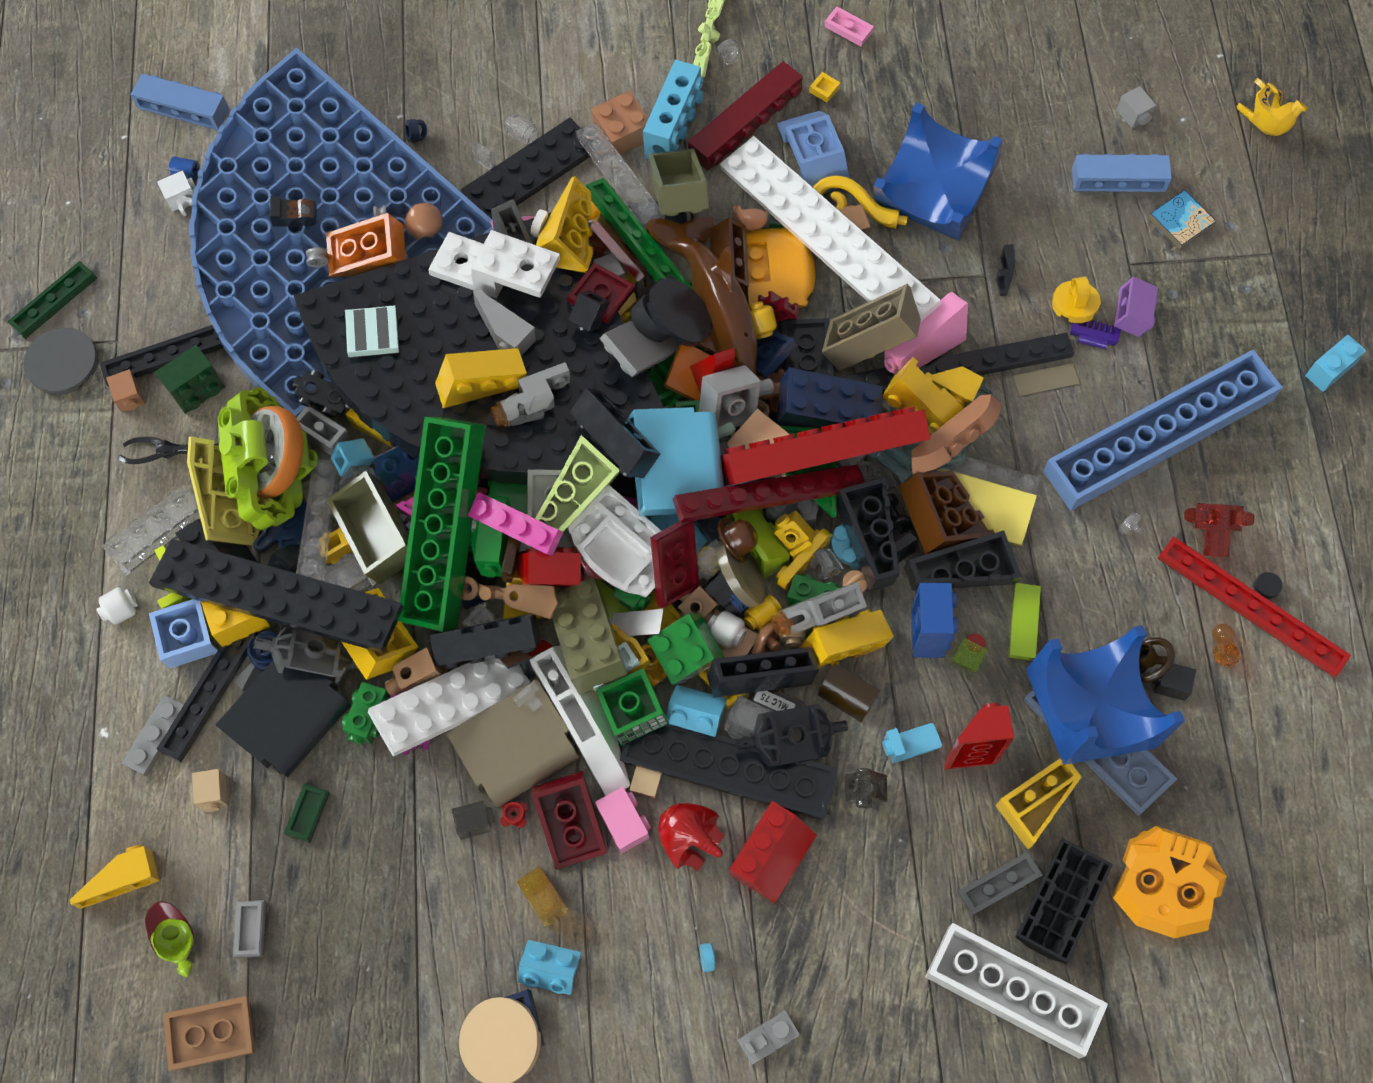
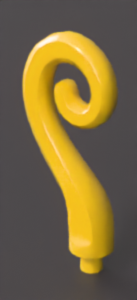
[813,176,908,229]

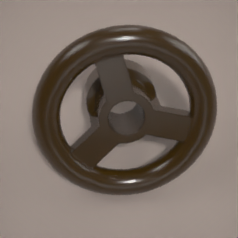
[1139,637,1175,683]

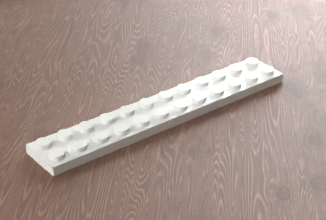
[719,136,941,322]

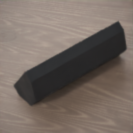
[1015,838,1113,964]

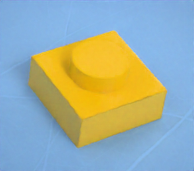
[809,72,841,103]

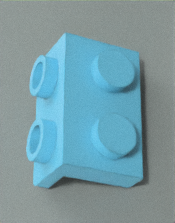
[518,940,581,995]

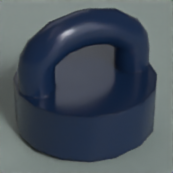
[405,119,427,143]

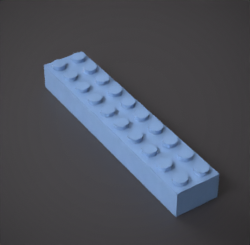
[1043,350,1283,511]

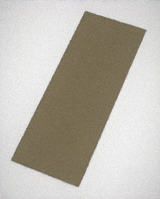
[1013,363,1080,396]

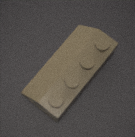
[822,284,921,371]

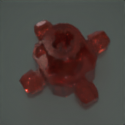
[1184,503,1255,557]

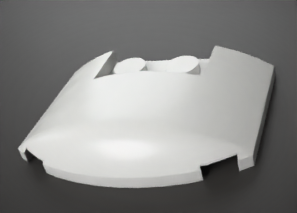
[568,485,661,597]

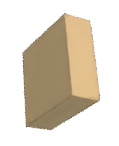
[629,766,662,799]

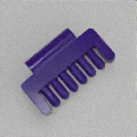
[1070,320,1121,350]

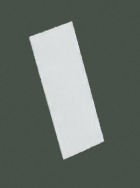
[612,609,663,636]

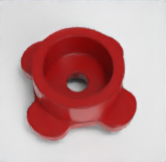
[500,801,528,828]

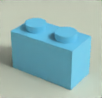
[1305,335,1367,392]
[666,685,727,737]

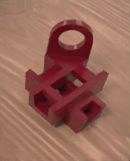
[758,291,800,322]

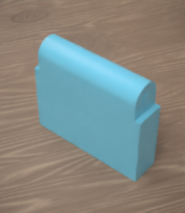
[628,407,725,516]

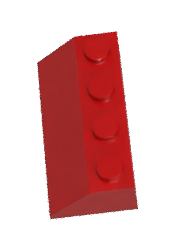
[943,703,1014,770]

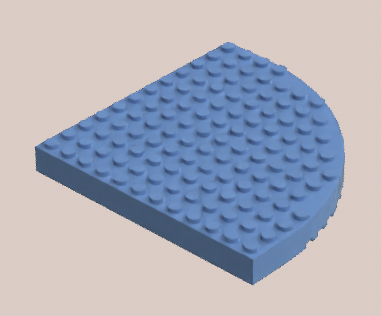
[189,47,494,418]

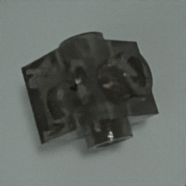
[845,768,887,809]

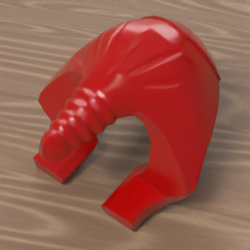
[658,803,725,871]

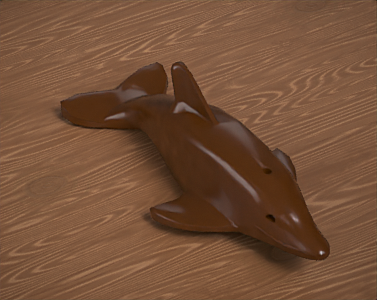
[646,217,758,375]

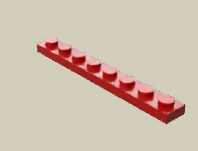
[1157,536,1351,678]

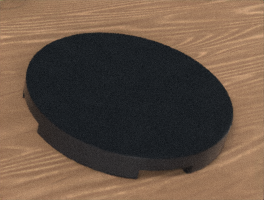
[647,279,712,346]

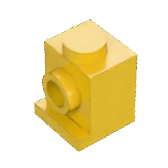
[774,510,814,557]
[319,528,355,567]

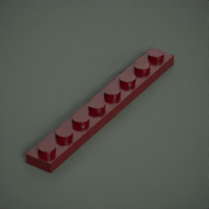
[672,464,865,523]

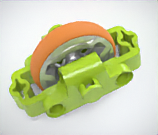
[218,387,318,530]

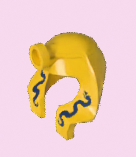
[1237,78,1308,136]

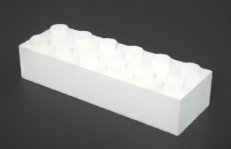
[925,923,1108,1059]

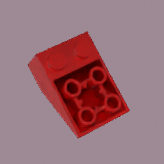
[516,547,581,586]

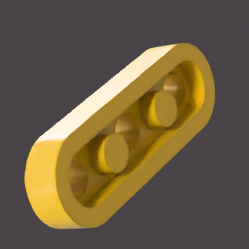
[776,528,833,590]

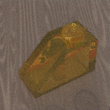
[516,866,568,927]

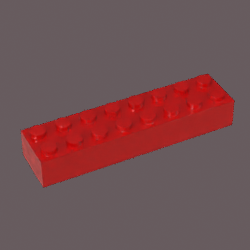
[721,406,930,485]

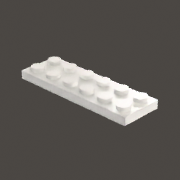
[368,655,530,757]

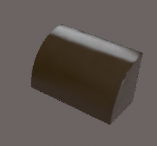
[817,663,880,723]

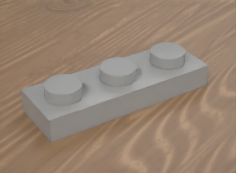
[121,695,183,777]

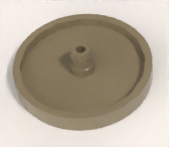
[716,540,766,608]

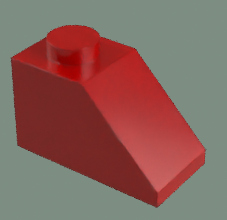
[690,348,735,394]

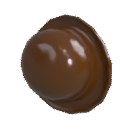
[717,518,758,563]

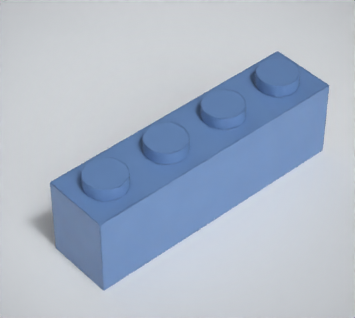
[130,74,229,130]
[1072,154,1172,192]

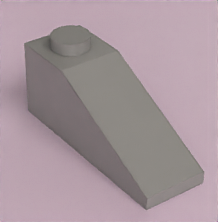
[473,288,536,356]

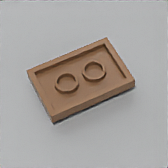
[163,996,255,1071]

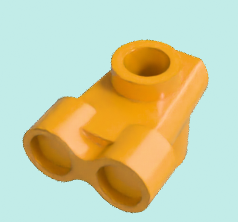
[641,643,667,687]

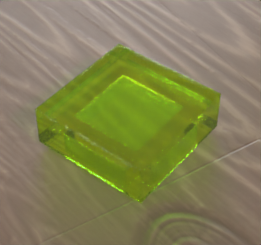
[952,638,988,673]

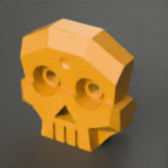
[1111,826,1227,938]

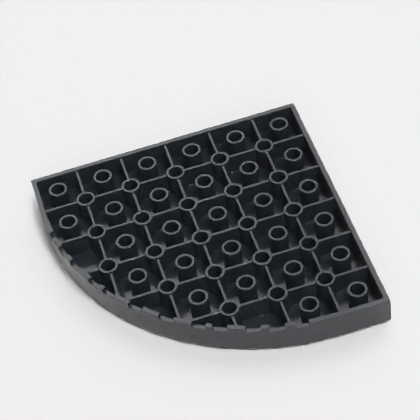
[293,212,664,485]

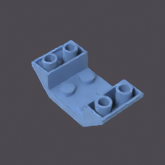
[777,111,849,193]

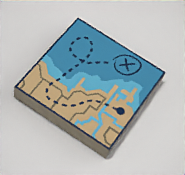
[1148,190,1216,249]

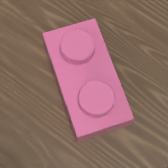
[824,7,874,47]

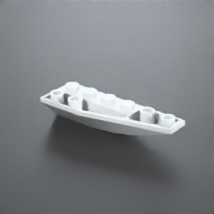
[529,646,630,796]

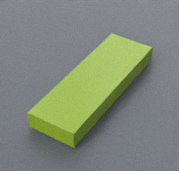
[1008,583,1041,661]

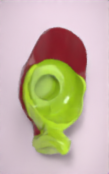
[145,901,194,977]

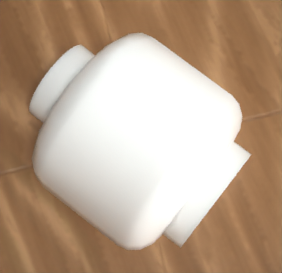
[97,587,138,625]
[707,611,747,649]

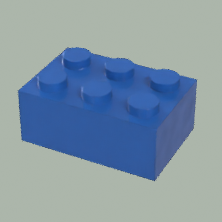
[911,583,958,658]

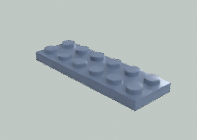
[1023,690,1177,816]

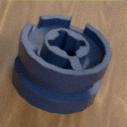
[247,631,278,671]

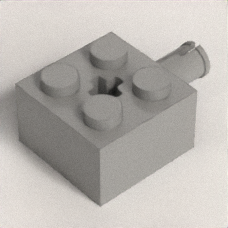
[699,365,774,428]

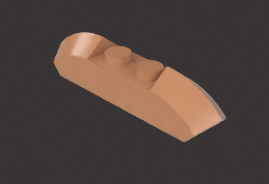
[911,394,1001,475]

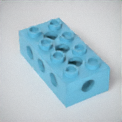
[643,59,704,160]

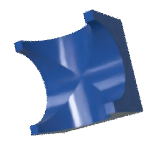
[874,102,1003,241]
[1026,626,1185,765]

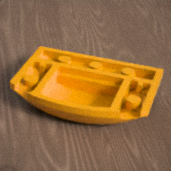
[746,227,816,308]

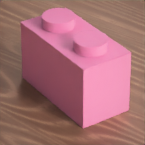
[595,787,651,854]

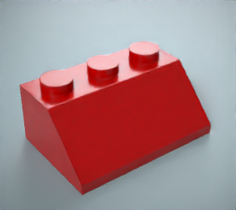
[729,801,817,904]

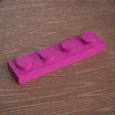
[468,492,563,556]

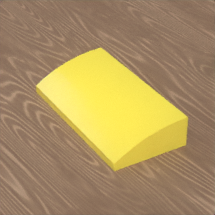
[938,467,1037,547]

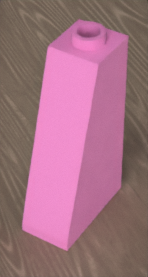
[884,292,968,374]

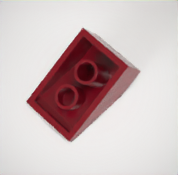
[531,771,607,870]

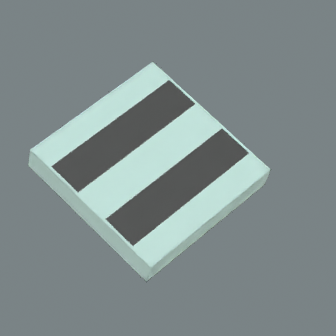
[345,306,399,357]

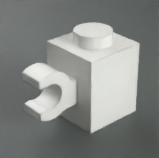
[157,171,196,216]

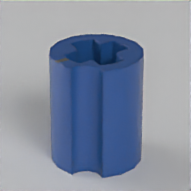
[169,156,200,180]

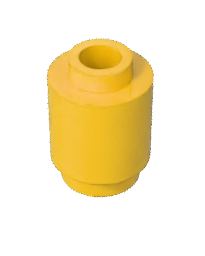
[744,594,782,631]

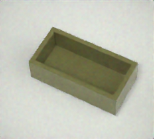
[648,149,709,216]
[327,471,409,585]
[552,577,628,695]

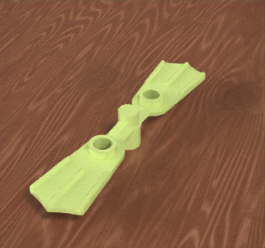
[693,0,725,78]

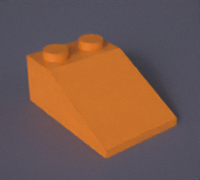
[326,213,406,278]

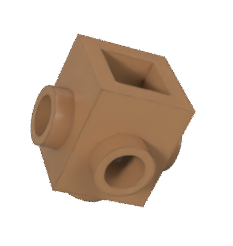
[678,585,720,624]

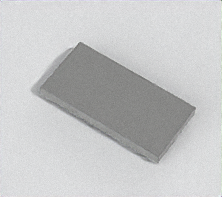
[600,320,680,377]

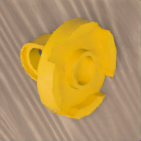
[1052,276,1101,323]

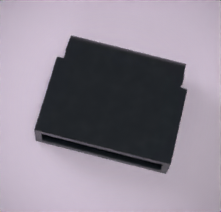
[215,660,351,778]

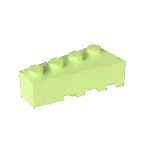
[535,435,620,535]

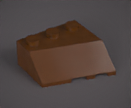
[899,471,995,554]

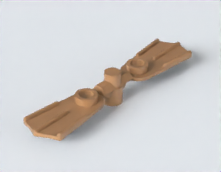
[462,575,559,619]

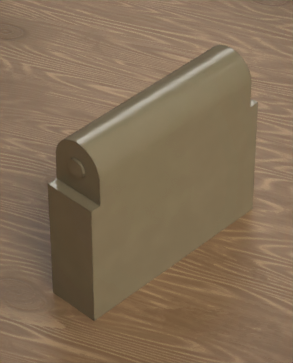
[446,679,579,809]

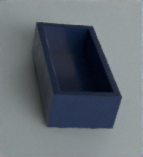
[777,367,883,428]

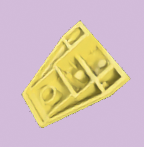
[187,436,271,546]

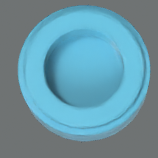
[700,943,715,972]

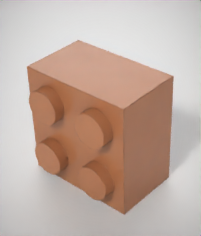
[590,90,649,158]

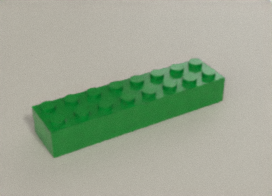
[398,417,486,632]

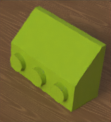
[724,509,790,580]

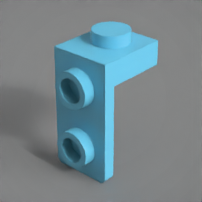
[882,723,942,764]

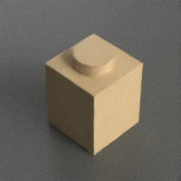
[192,769,228,812]

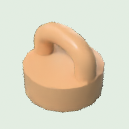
[842,570,868,594]

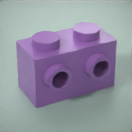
[1114,276,1158,337]

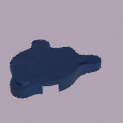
[253,499,317,553]

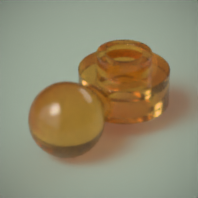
[1212,623,1241,668]

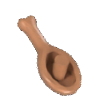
[752,623,780,654]

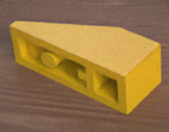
[70,845,160,909]

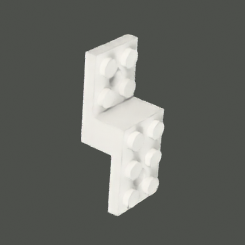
[428,230,560,298]

